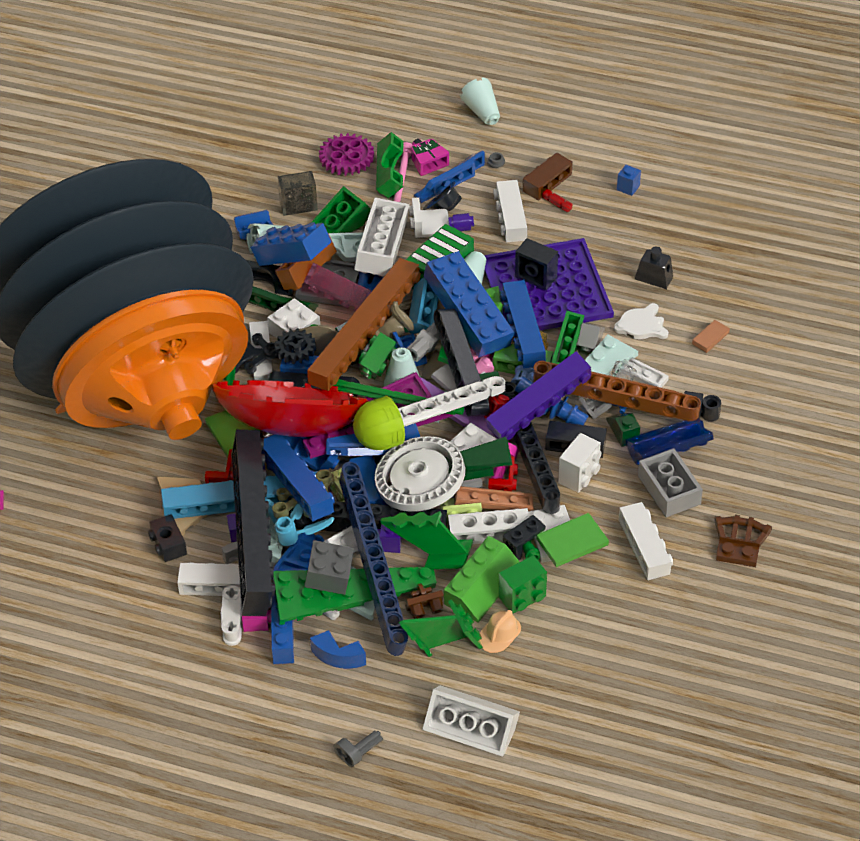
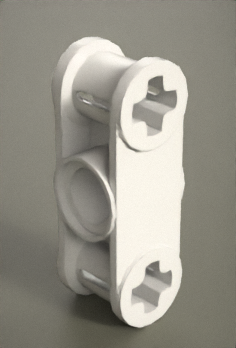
[221,585,243,646]

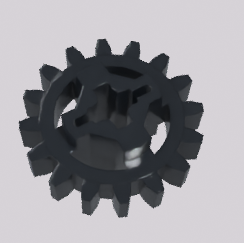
[275,328,316,364]

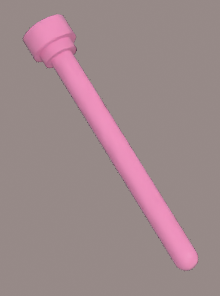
[393,142,413,202]

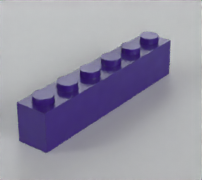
[486,351,591,440]

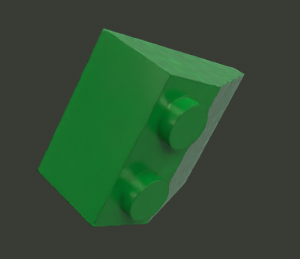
[311,186,371,233]

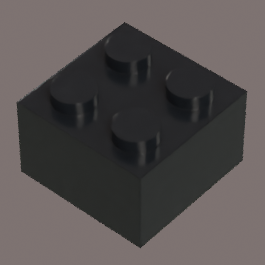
[515,238,558,290]

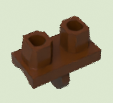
[405,583,444,619]

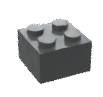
[305,540,354,595]

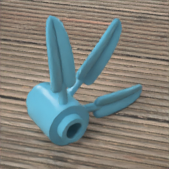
[265,499,334,546]

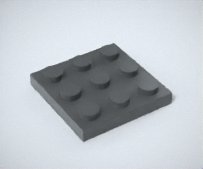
[295,260,359,307]

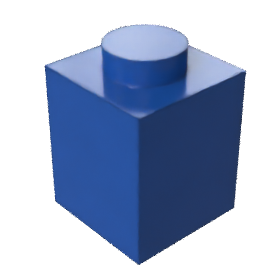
[617,165,641,196]

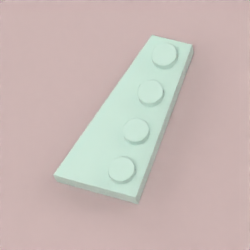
[576,334,638,397]

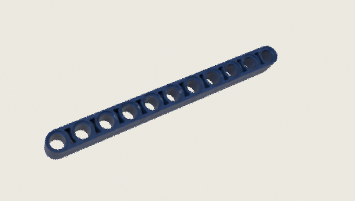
[339,462,408,656]

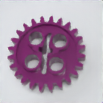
[319,133,374,176]

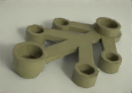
[272,469,334,519]

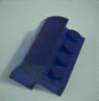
[625,419,714,465]

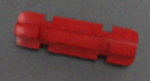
[542,189,573,212]

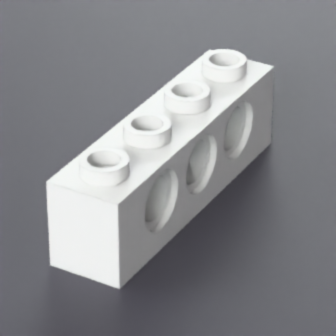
[448,508,529,544]

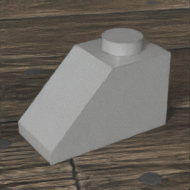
[577,323,605,352]

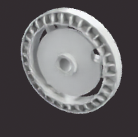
[375,436,465,512]

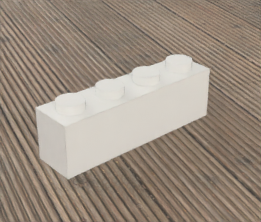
[493,180,527,242]
[619,502,673,580]
[177,562,240,596]

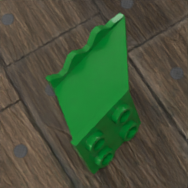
[381,511,473,569]
[399,599,483,657]

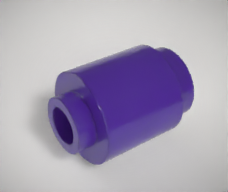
[448,213,474,232]

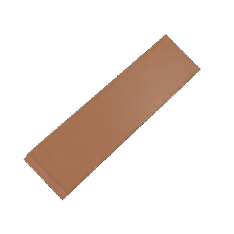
[454,486,534,512]

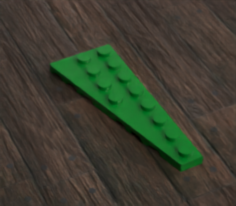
[273,567,437,625]

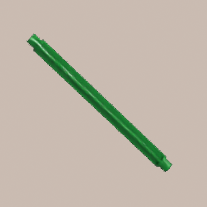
[333,379,464,415]

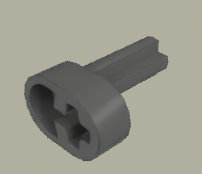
[333,731,383,767]

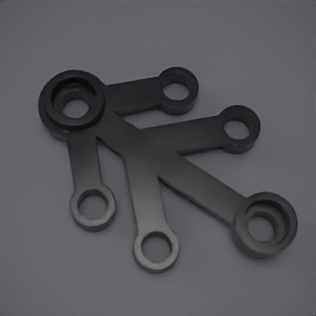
[235,333,279,374]

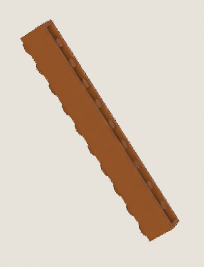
[307,258,421,391]

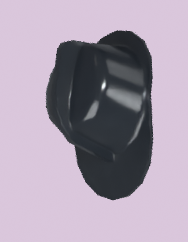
[423,181,462,211]

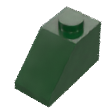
[606,413,640,447]

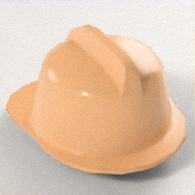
[480,610,521,653]

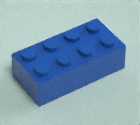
[250,222,332,266]

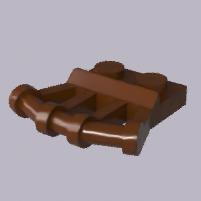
[715,514,772,568]

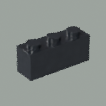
[545,420,607,458]

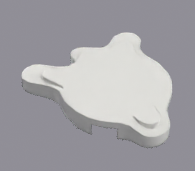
[614,303,668,340]

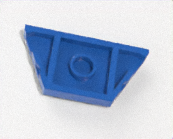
[274,525,324,571]

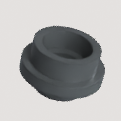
[488,152,505,168]

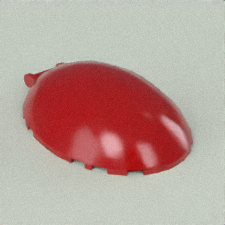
[212,380,369,437]

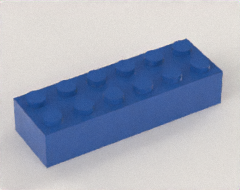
[424,251,514,358]

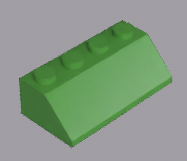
[444,536,519,623]

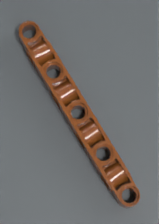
[533,361,701,421]

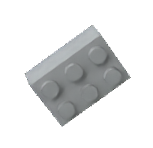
[638,448,703,517]

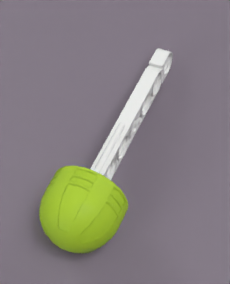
[353,376,505,450]

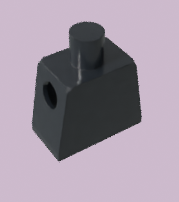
[635,246,673,290]

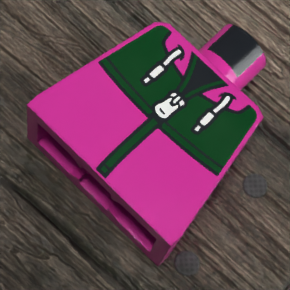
[411,139,449,176]

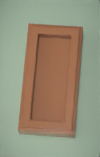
[692,320,730,353]

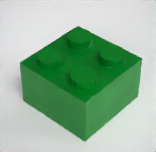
[499,555,547,614]

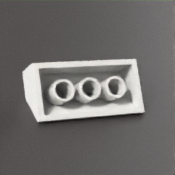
[422,685,520,757]

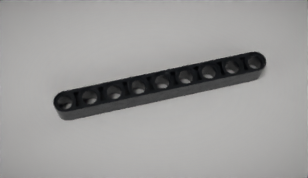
[504,381,560,514]

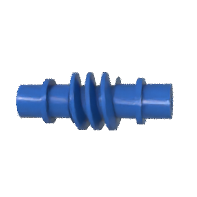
[515,376,589,425]

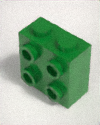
[358,332,397,379]

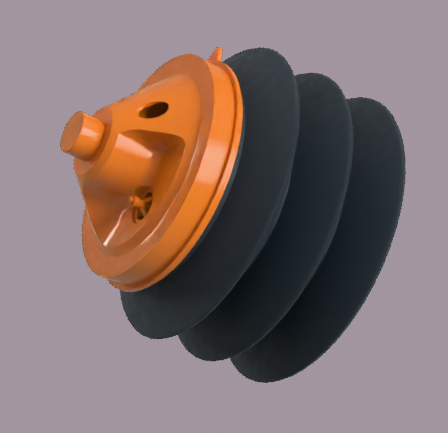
[0,159,253,440]

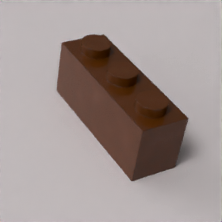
[522,153,573,201]

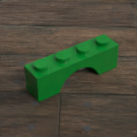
[376,132,404,198]

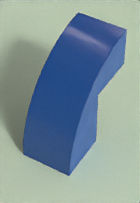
[310,630,366,669]

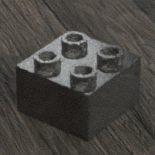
[278,171,318,216]

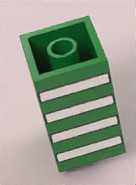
[406,224,474,290]

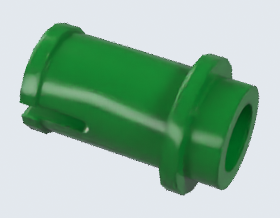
[522,540,540,560]

